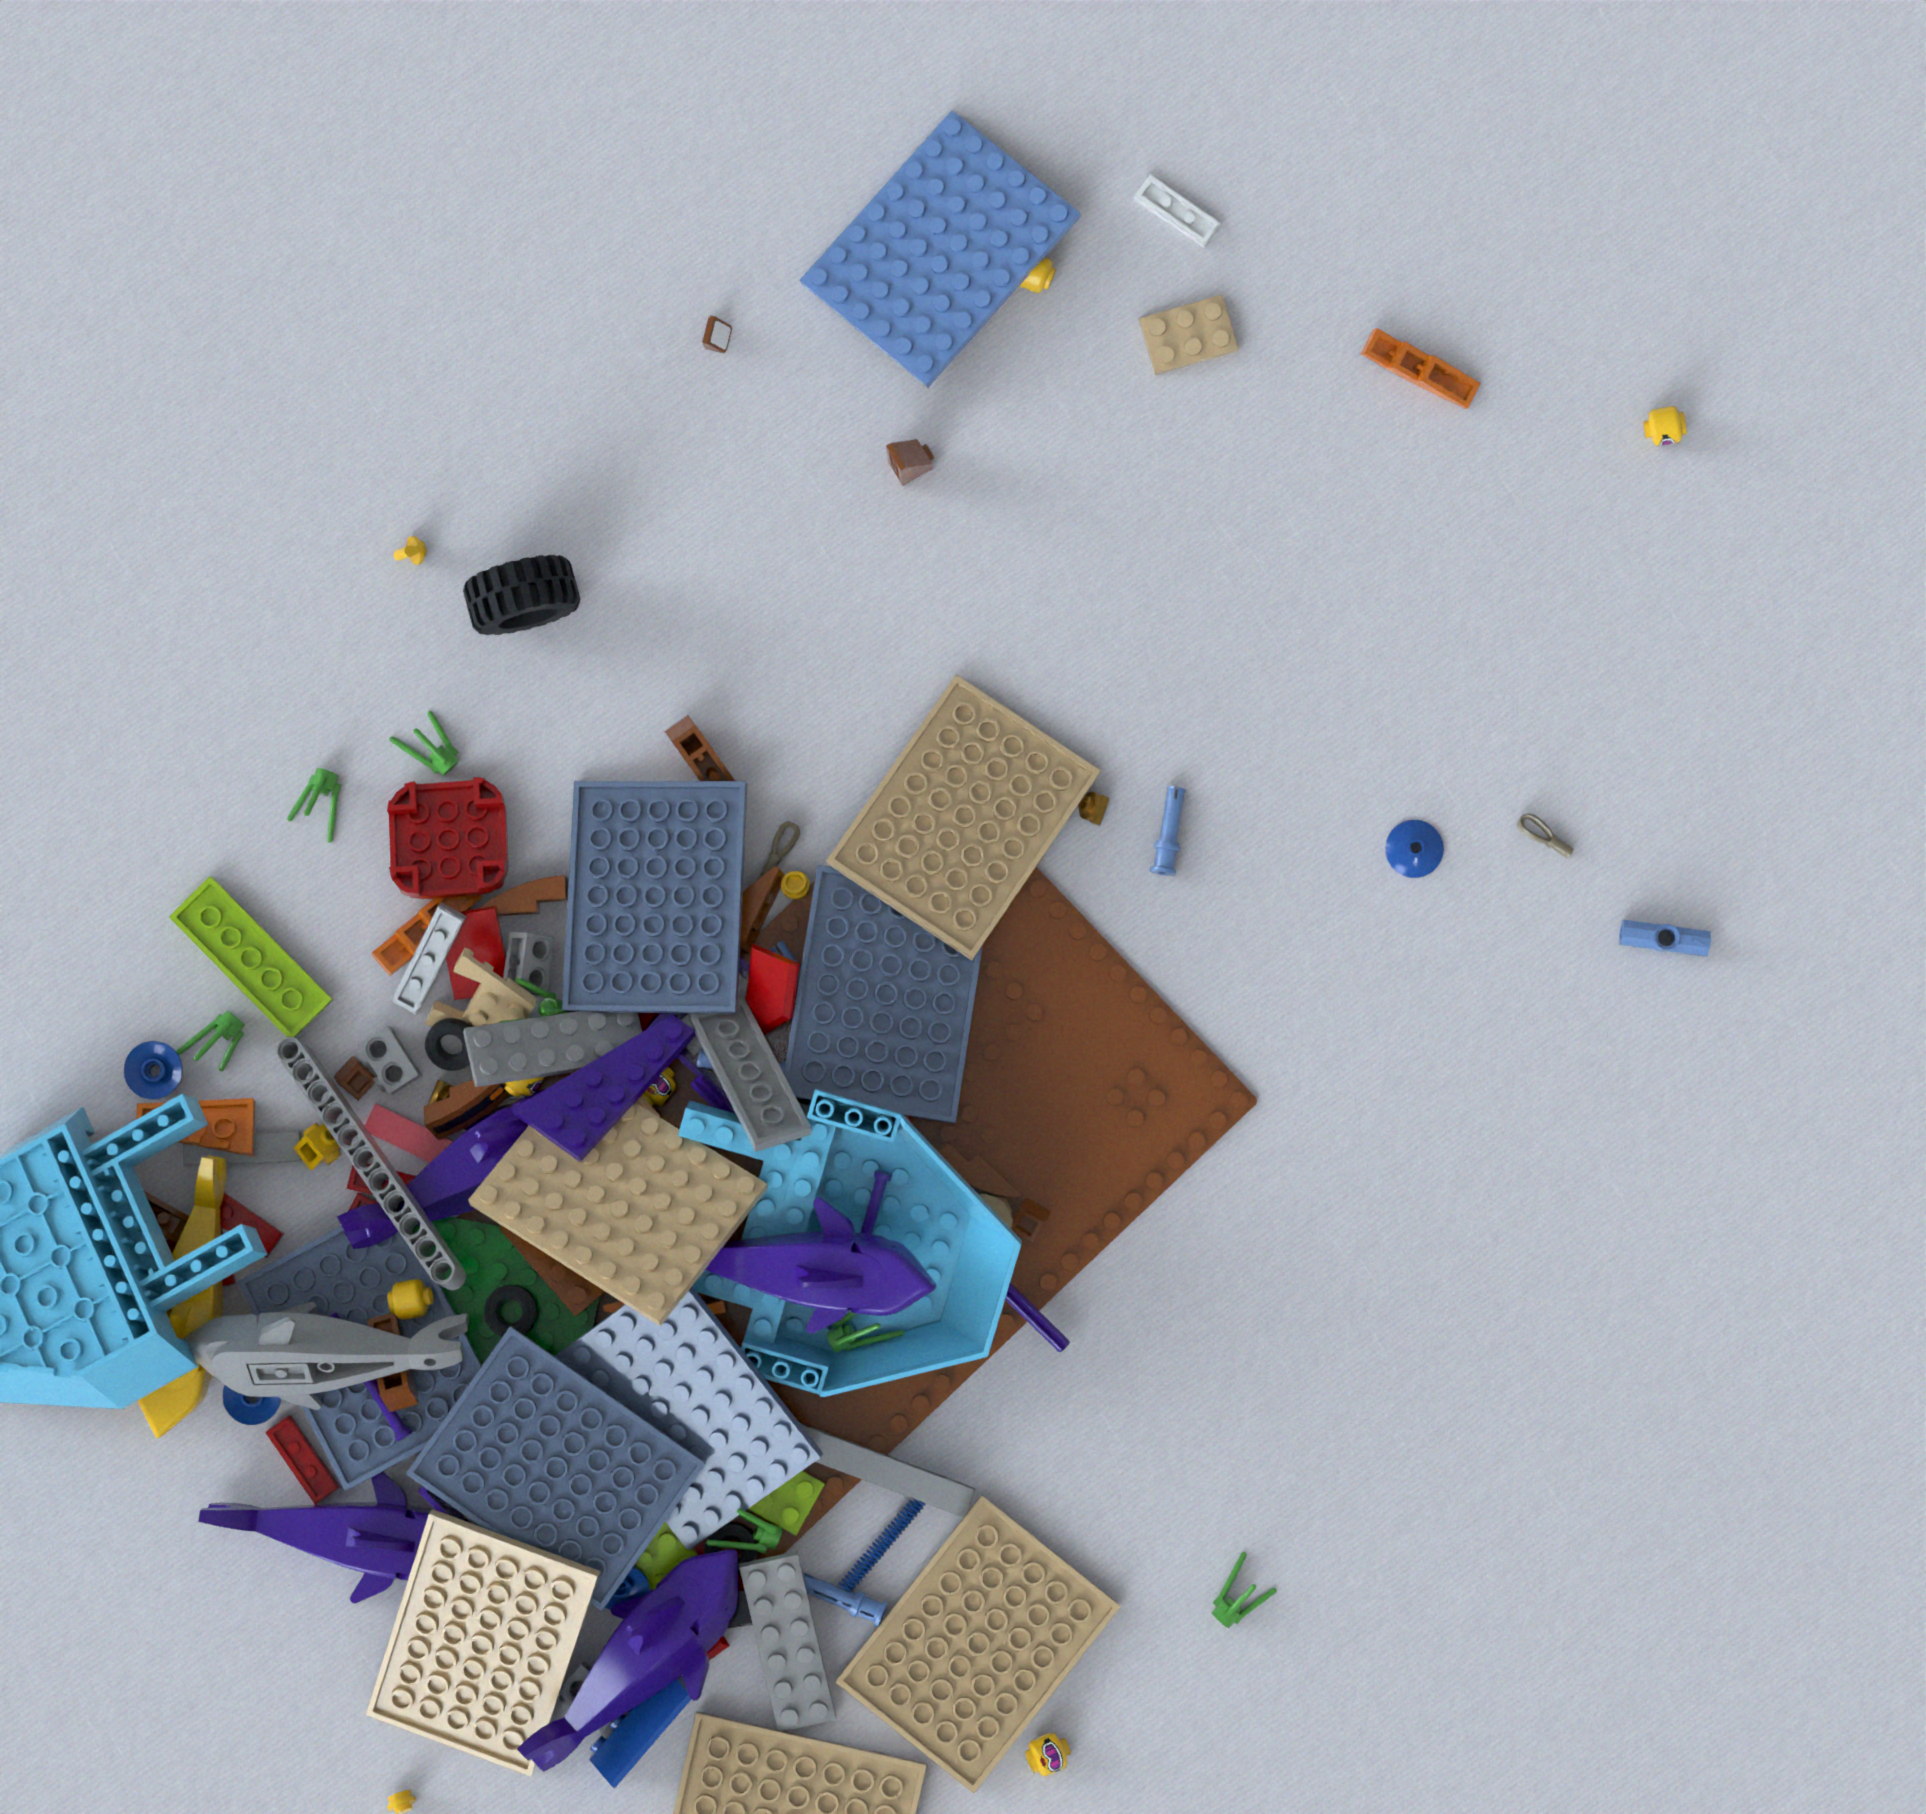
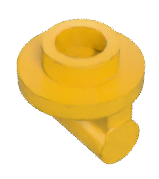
[393,536,426,565]

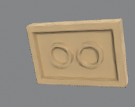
[1139,295,1238,375]

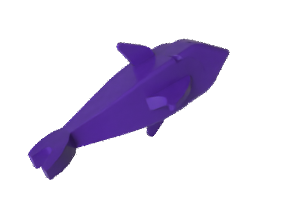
[337,1089,545,1249]
[705,1197,936,1334]
[198,1472,432,1603]
[517,1549,738,1772]

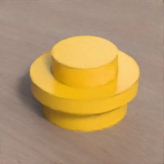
[781,871,810,900]
[387,1790,417,1814]

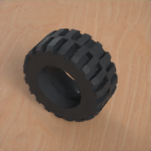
[463,555,581,635]

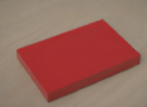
[446,906,506,1000]

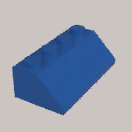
[589,1676,691,1788]

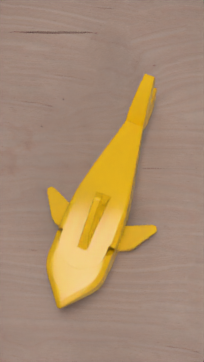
[137,1155,227,1438]

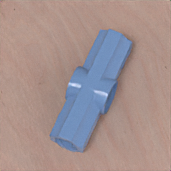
[1619,920,1711,957]

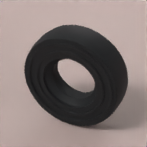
[425,1018,471,1071]
[484,1285,538,1337]
[704,1522,758,1575]

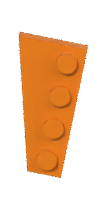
[136,1098,256,1157]

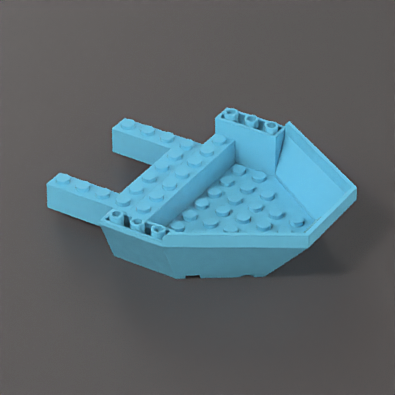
[678,1089,1022,1397]
[0,1093,267,1410]

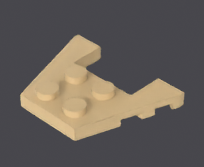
[425,947,537,1027]

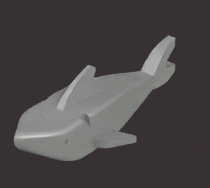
[184,1302,469,1410]

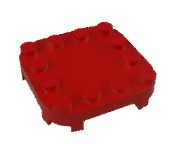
[387,777,509,899]

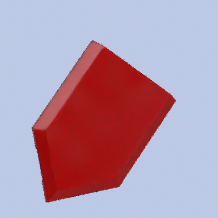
[745,944,800,1035]

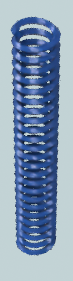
[839,1498,925,1592]

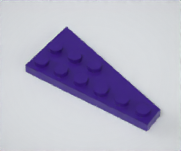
[512,1015,696,1163]

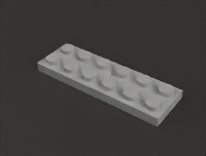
[689,998,811,1152]
[463,1011,642,1087]
[739,1551,836,1732]

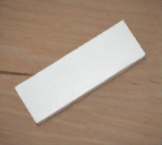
[1134,174,1221,248]

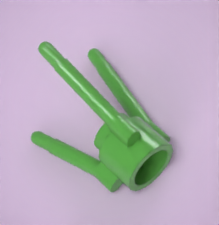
[390,711,460,776]
[287,768,342,843]
[499,977,569,1023]
[176,1010,245,1071]
[827,1311,904,1353]
[706,1508,782,1554]
[1211,1552,1277,1628]

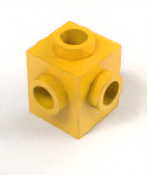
[293,1122,342,1170]

